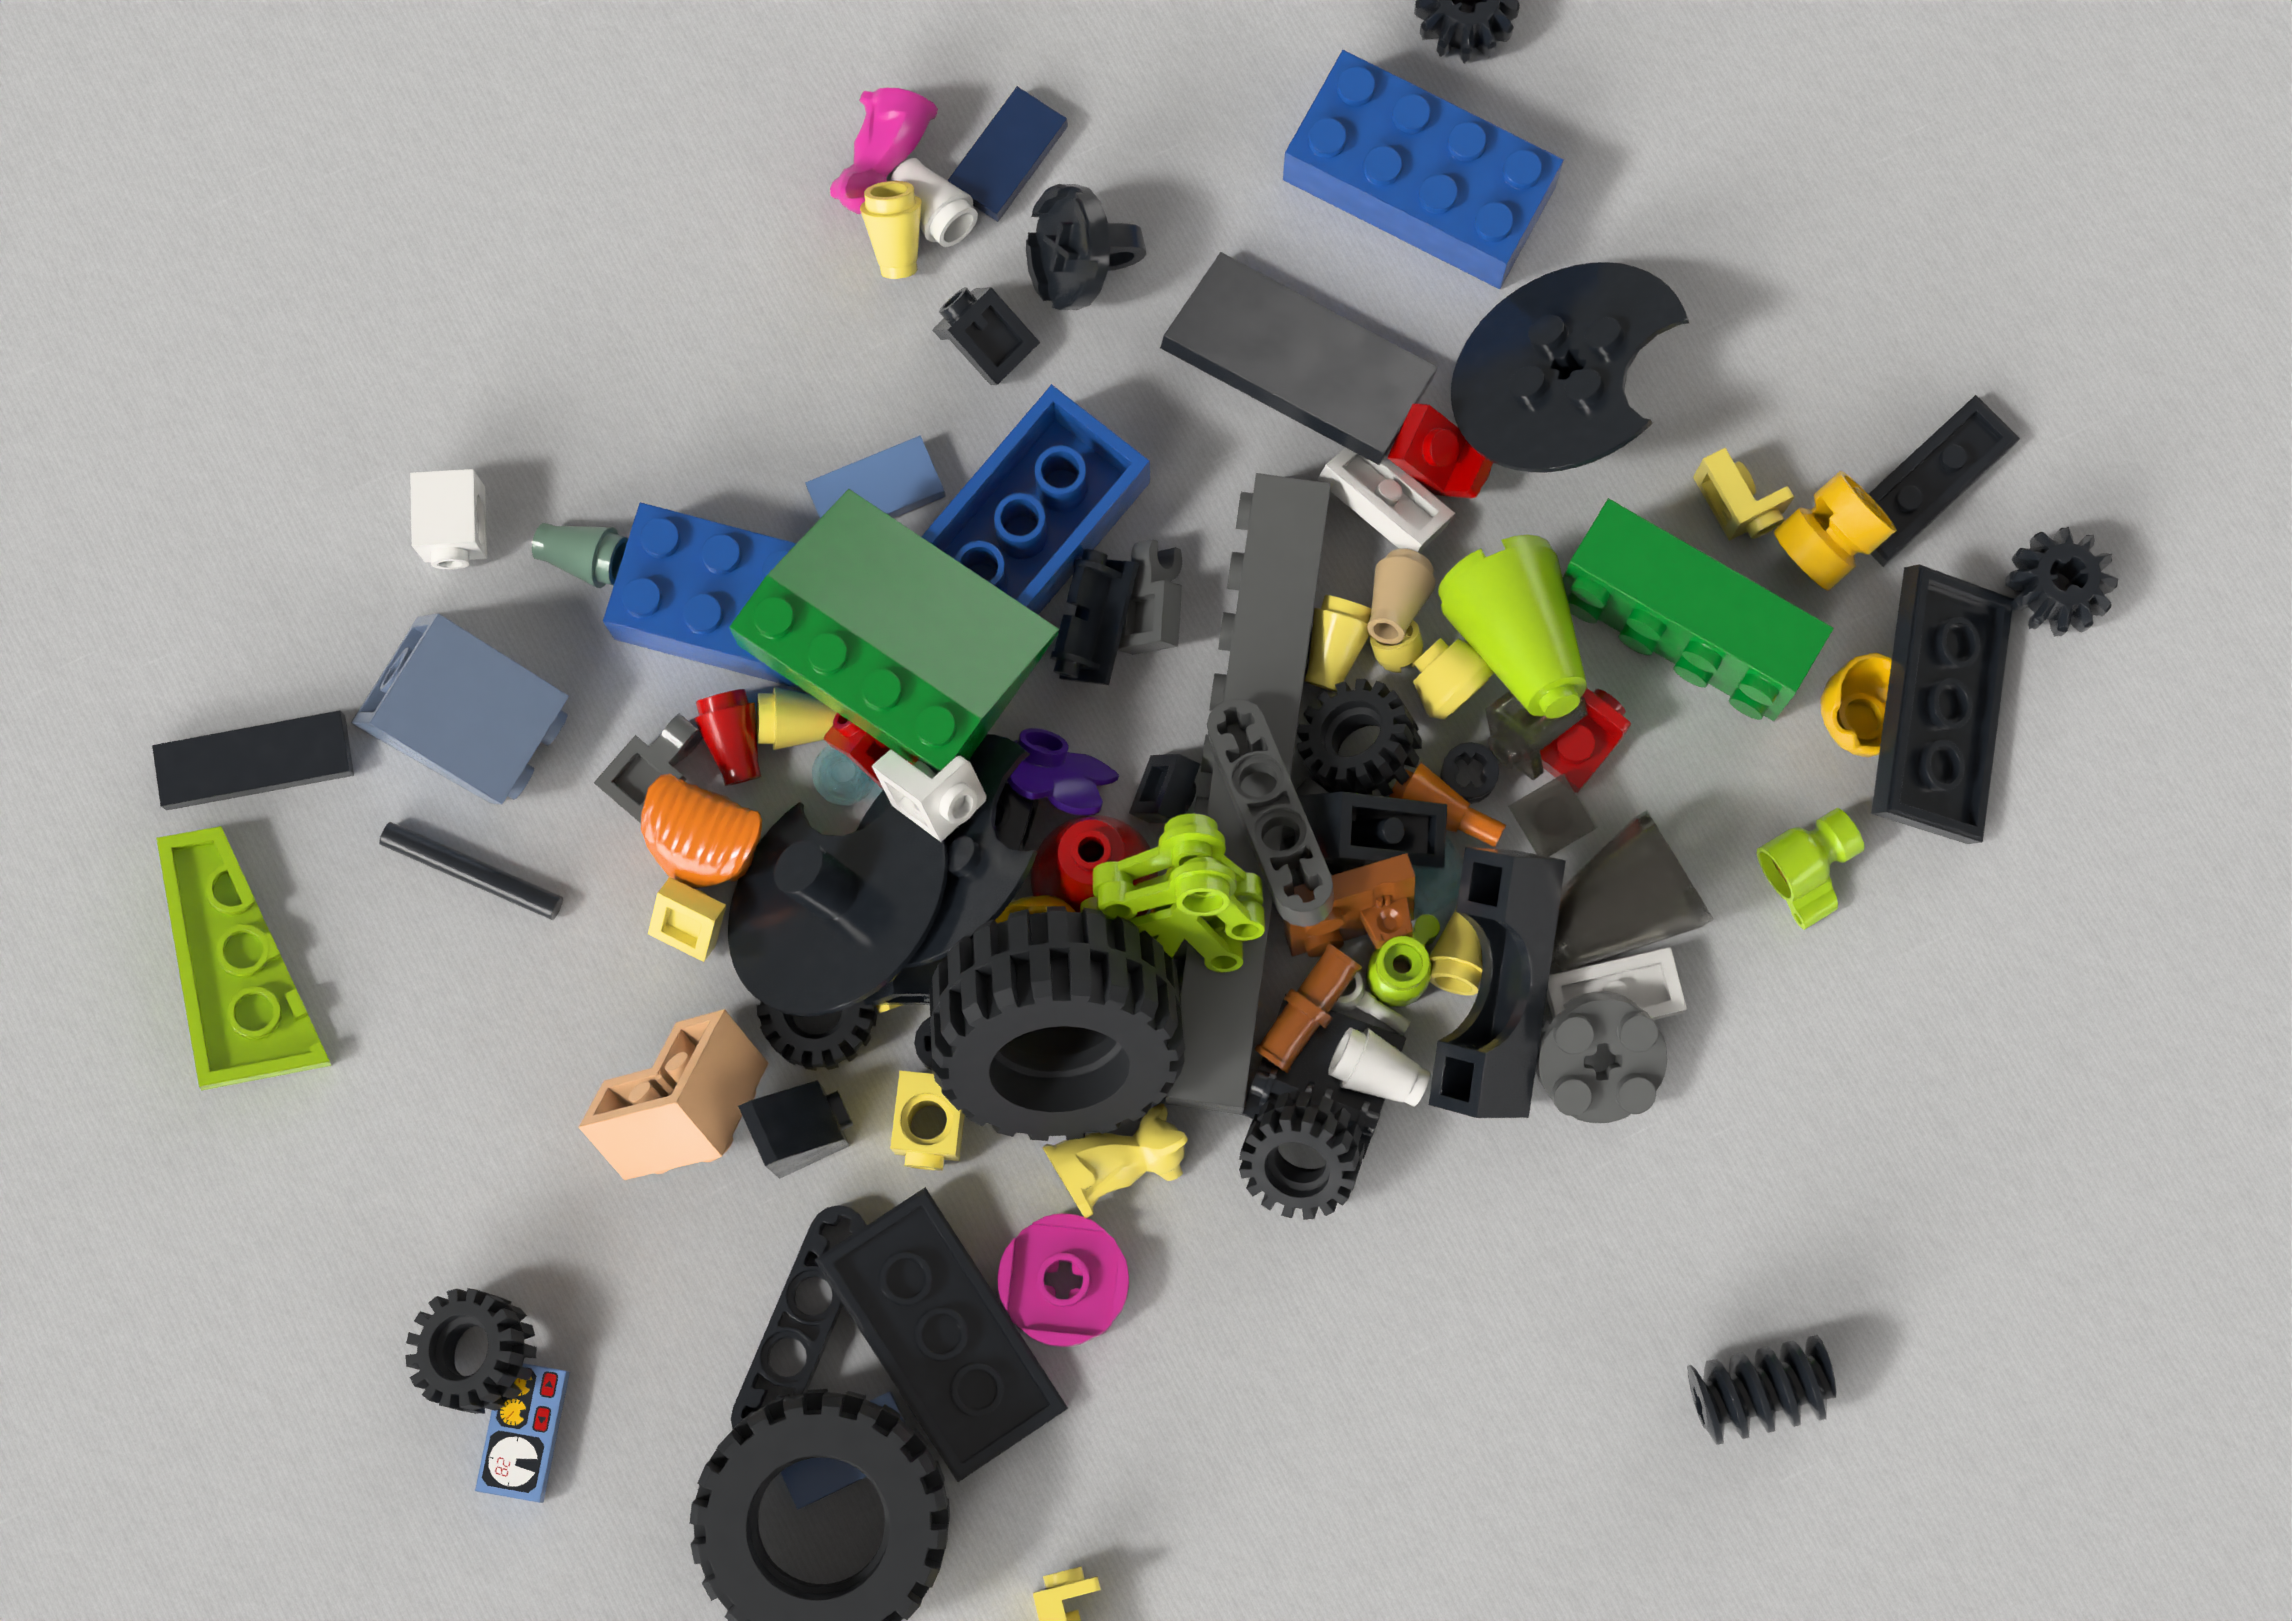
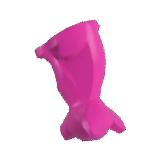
[830,87,938,214]

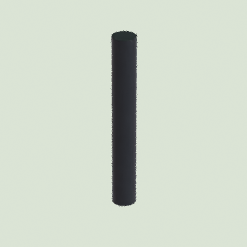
[379,822,563,920]

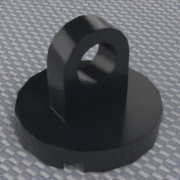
[1026,184,1147,310]

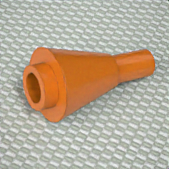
[1389,762,1506,848]

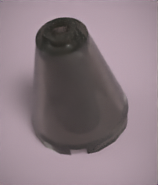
[1551,810,1714,972]

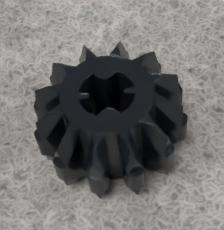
[1414,0,1520,64]
[2005,527,2118,637]

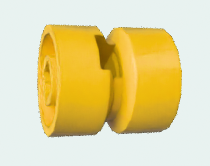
[1773,471,1897,591]

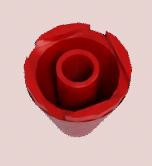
[1031,815,1158,918]

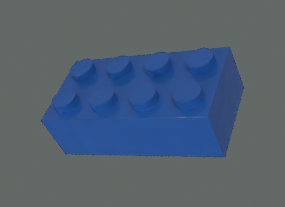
[1283,50,1564,289]
[921,384,1150,615]
[603,502,803,690]

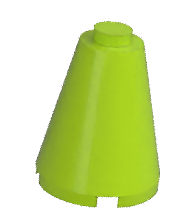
[1438,535,1587,719]

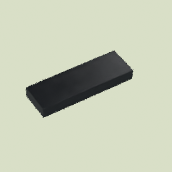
[1869,395,2020,567]
[152,710,354,811]

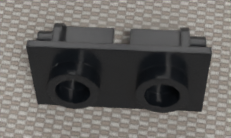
[1050,549,1139,686]

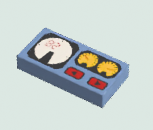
[475,1363,570,1503]

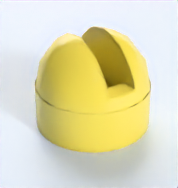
[1370,620,1423,673]

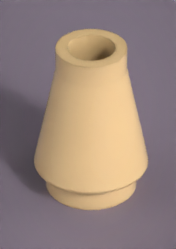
[1367,549,1436,644]

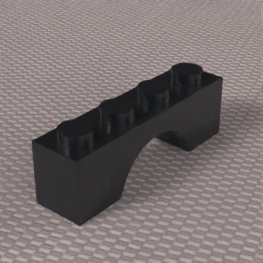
[1428,847,1566,1118]

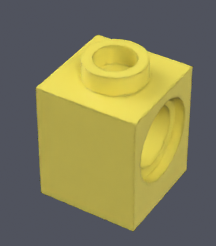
[890,1070,965,1171]

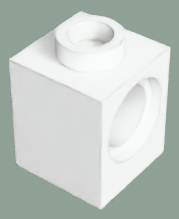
[410,469,487,570]

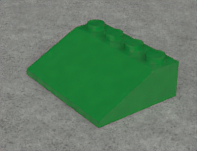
[729,489,1059,775]

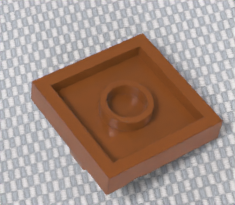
[1283,853,1415,957]

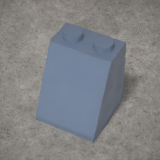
[351,613,569,805]

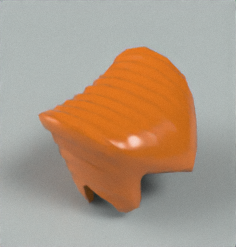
[641,774,763,889]

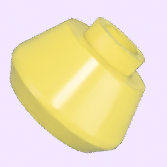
[1413,638,1494,720]

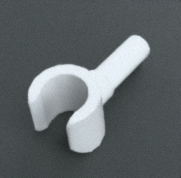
[1334,972,1411,1035]

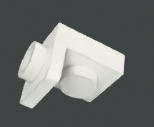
[872,749,987,842]

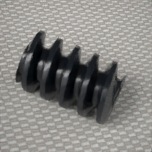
[1687,1335,1837,1445]

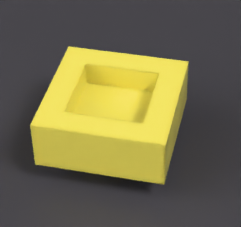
[648,877,726,962]

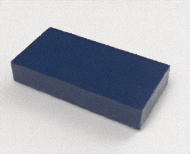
[947,86,1068,222]

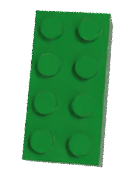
[1563,498,1834,721]

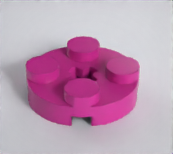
[998,1214,1129,1347]

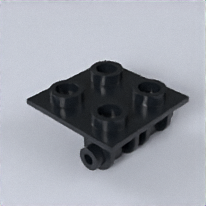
[1242,994,1407,1159]

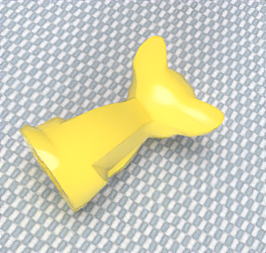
[1042,1103,1188,1218]

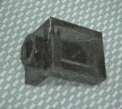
[1485,690,1588,781]

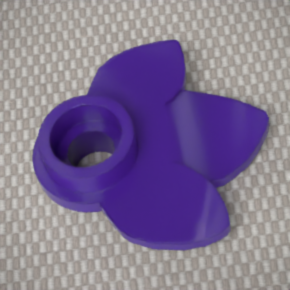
[1007,728,1119,816]

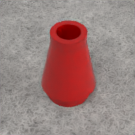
[694,689,762,786]

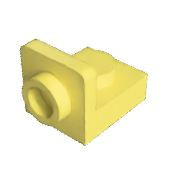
[1693,448,1794,541]
[1033,1566,1101,1621]

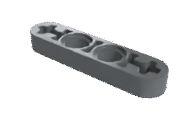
[1207,698,1334,927]

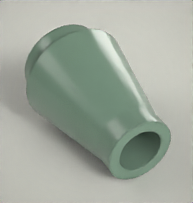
[532,523,628,588]

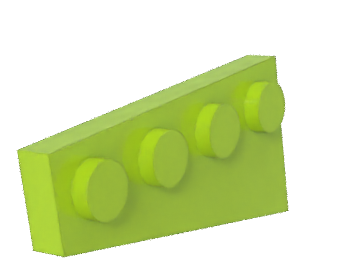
[156,826,332,1091]

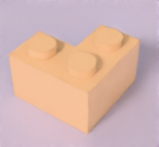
[579,1009,769,1180]

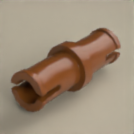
[1254,944,1362,1073]

